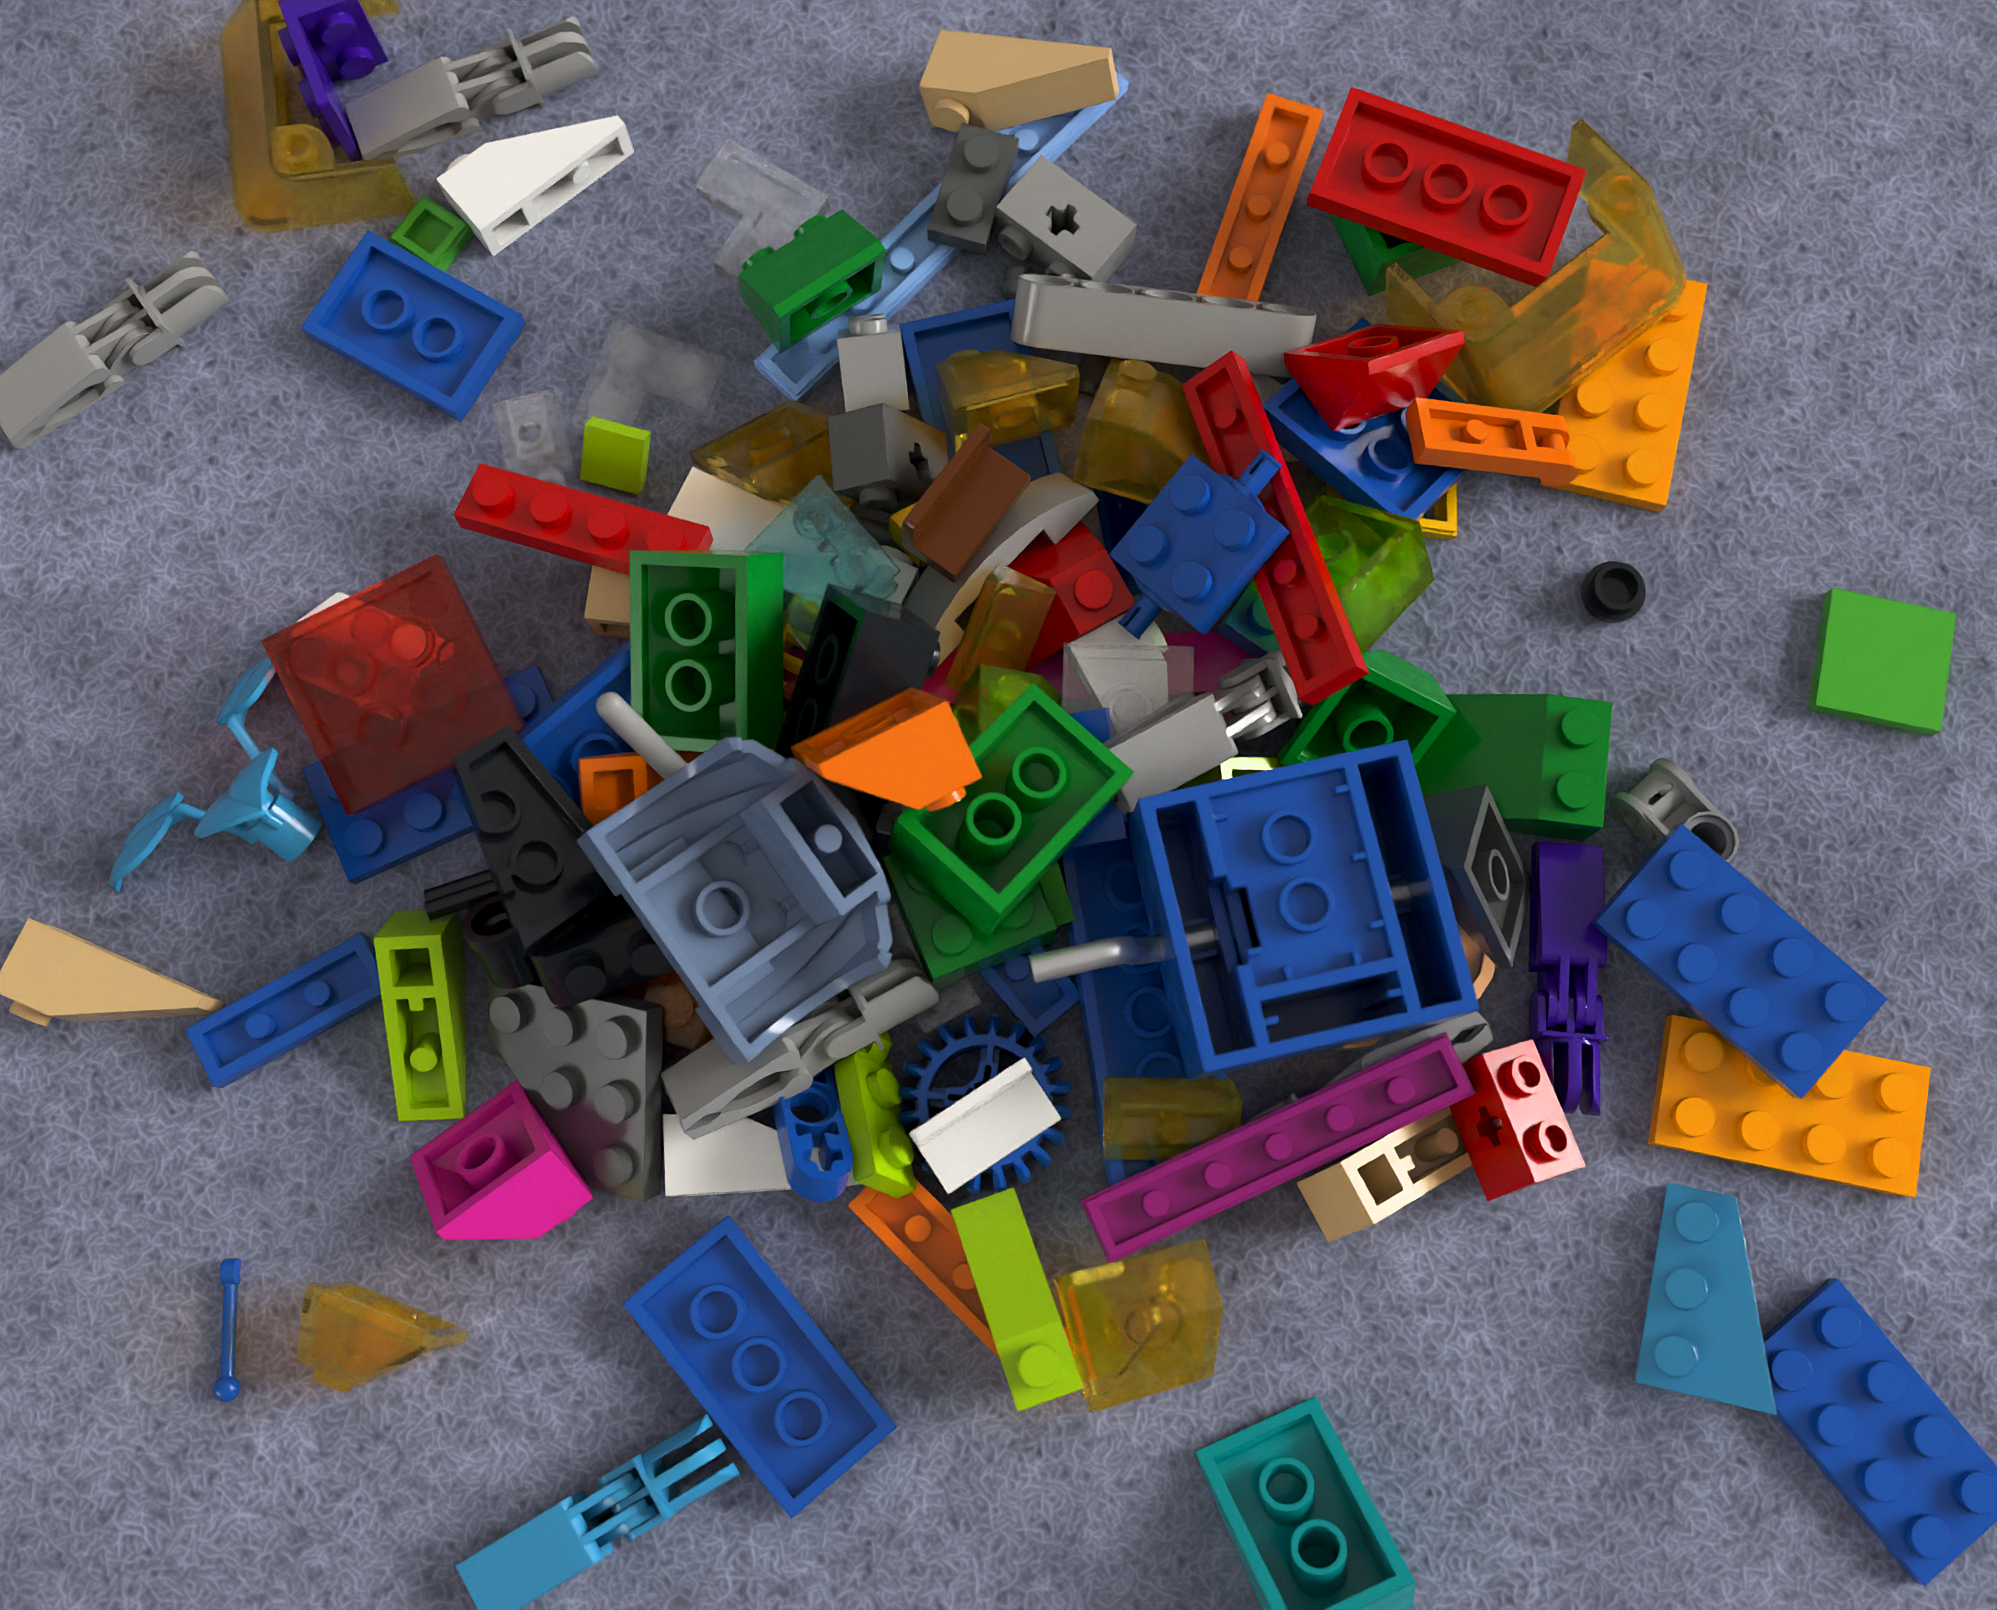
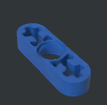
[772,1065,853,1202]

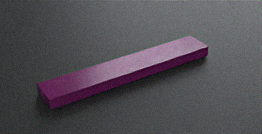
[1079,1032,1476,1264]

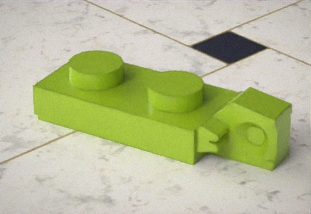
[833,1031,917,1199]

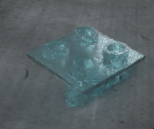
[743,474,901,651]

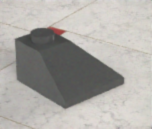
[1423,784,1532,969]

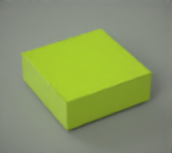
[580,416,651,495]

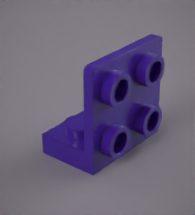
[278,0,389,165]

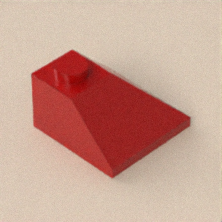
[976,520,1135,678]

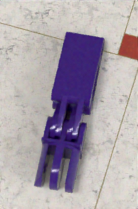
[1527,841,1608,1116]

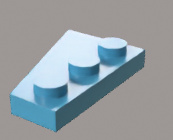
[1635,1183,1777,1415]

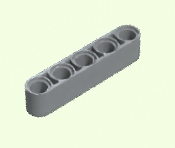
[1010,274,1317,378]

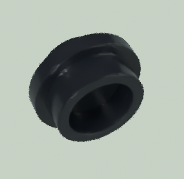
[1581,561,1646,623]

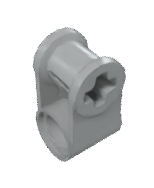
[1610,757,1739,862]

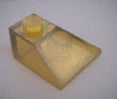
[935,349,1080,453]
[689,399,853,518]
[1054,1238,1223,1412]
[296,1281,470,1392]

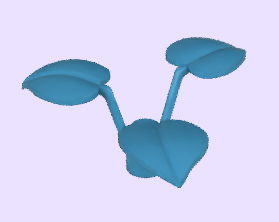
[109,641,321,893]

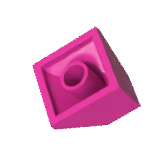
[409,1080,593,1240]

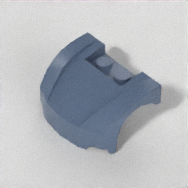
[576,737,893,1065]

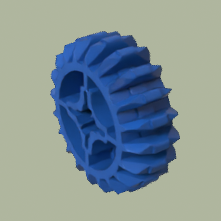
[897,1014,1073,1193]

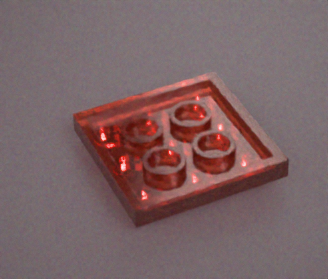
[261,554,526,816]

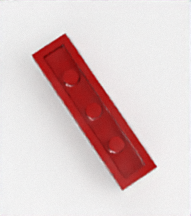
[453,463,714,576]

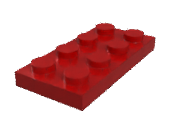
[1306,87,1587,289]

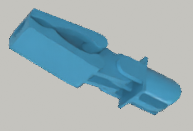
[456,1414,740,1610]

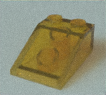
[1071,358,1213,504]

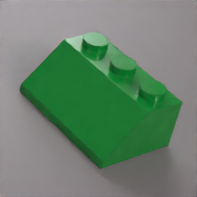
[629,550,784,752]

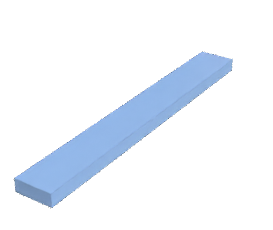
[753,72,1129,407]

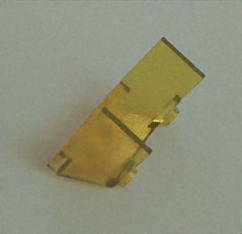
[220,0,418,233]
[1386,118,1687,413]

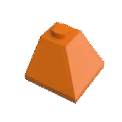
[790,687,982,811]

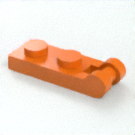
[1405,397,1578,487]

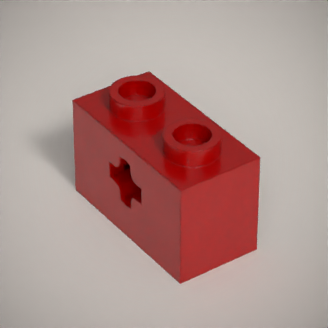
[1449,1039,1585,1202]

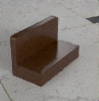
[902,422,1031,583]

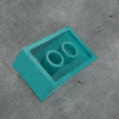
[1195,1396,1416,1610]

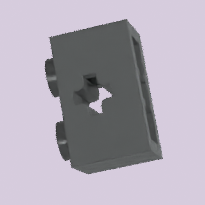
[828,403,948,515]

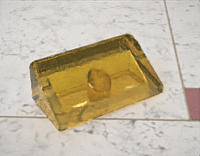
[944,563,1057,700]
[1103,1077,1243,1160]

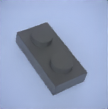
[927,123,1019,256]

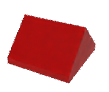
[1283,323,1465,432]

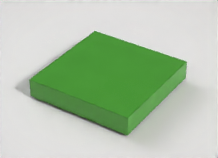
[1808,588,1956,736]

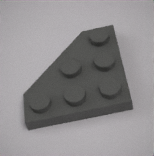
[488,978,663,1203]

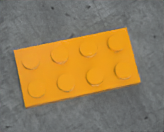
[1540,257,1708,512]
[1648,1015,1931,1198]

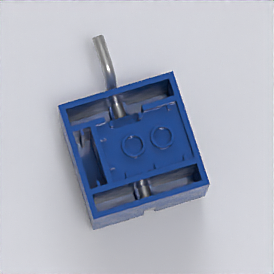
[1029,739,1480,1082]

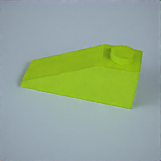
[373,910,466,1121]
[951,1187,1084,1412]

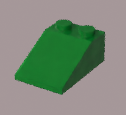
[887,683,1135,937]
[1415,694,1612,841]

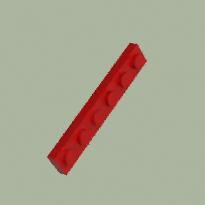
[1181,350,1369,706]

